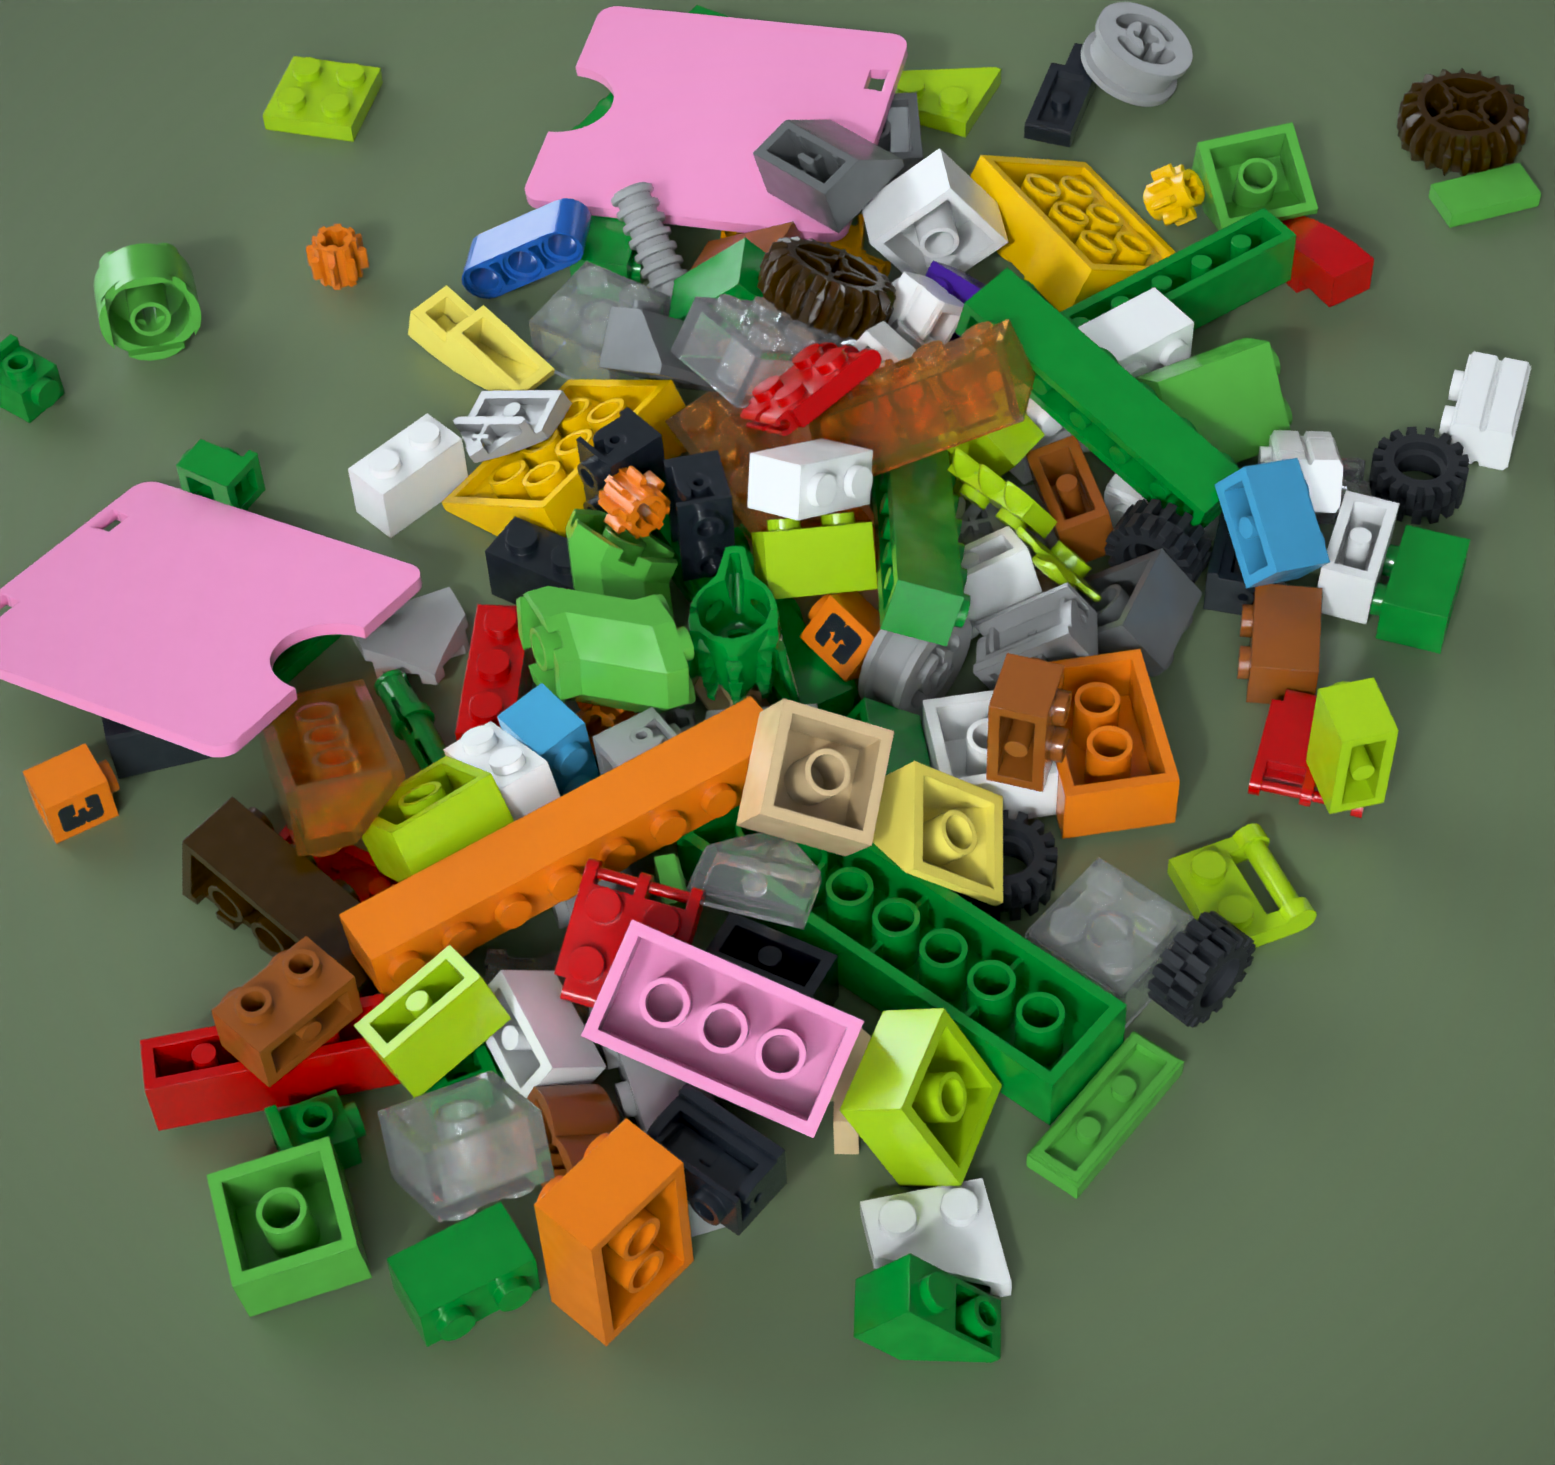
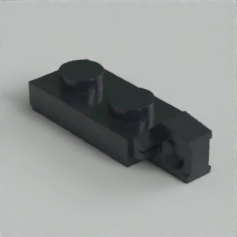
[1024,43,1096,147]

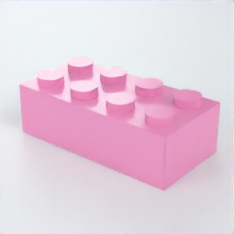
[581,920,864,1138]

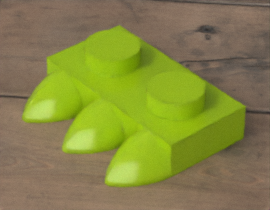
[947,447,1057,539]

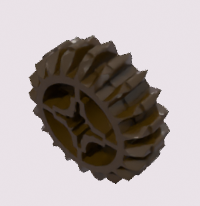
[1396,68,1529,176]
[757,236,896,340]

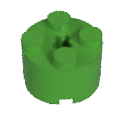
[94,243,201,361]

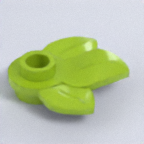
[1015,526,1102,602]

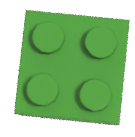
[206,1136,372,1317]

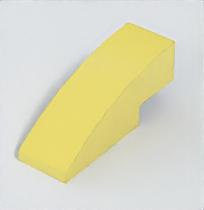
[408,285,555,391]

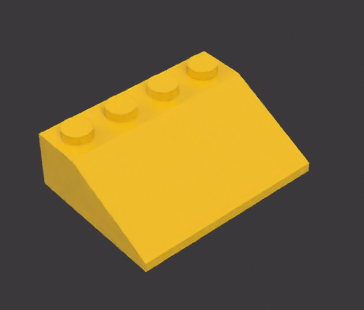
[970,155,1176,312]
[441,379,699,538]

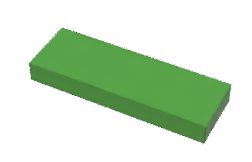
[1026,1031,1184,1199]

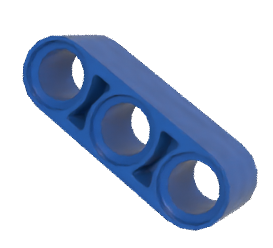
[462,198,592,299]

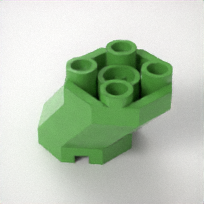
[565,509,678,620]
[516,586,696,714]

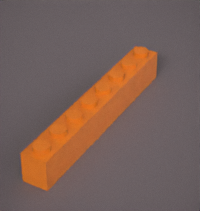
[339,696,763,998]

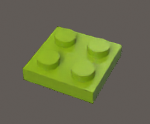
[263,56,383,142]

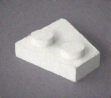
[860,1178,1012,1297]

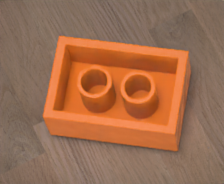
[1050,649,1180,839]
[534,1118,694,1346]

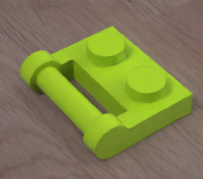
[1167,823,1317,947]

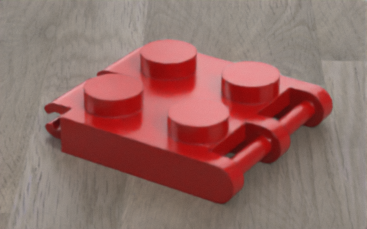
[740,342,882,436]
[1248,689,1364,818]
[554,858,706,1008]

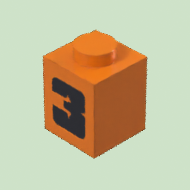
[799,591,880,682]
[22,743,120,844]

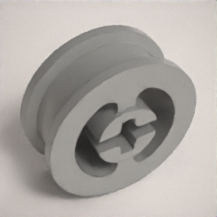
[1081,2,1193,107]
[858,618,972,720]

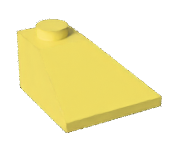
[873,761,1003,906]

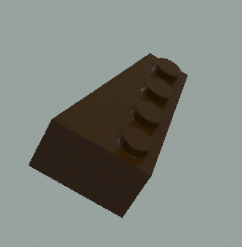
[182,796,378,998]

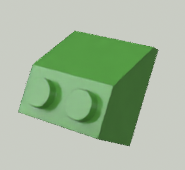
[1192,122,1318,230]

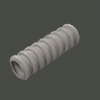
[611,182,688,317]

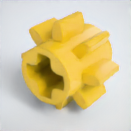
[1143,163,1205,227]

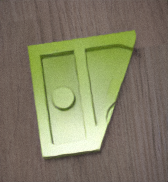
[895,67,1001,138]

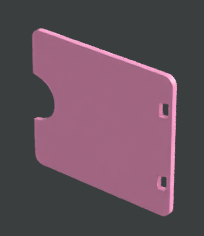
[525,6,908,242]
[0,482,422,757]

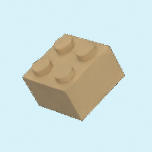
[736,699,894,856]

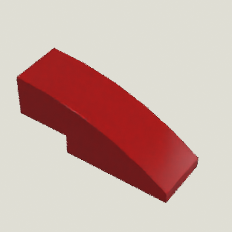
[1281,216,1374,308]

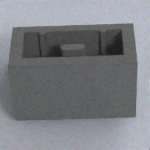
[753,120,904,233]

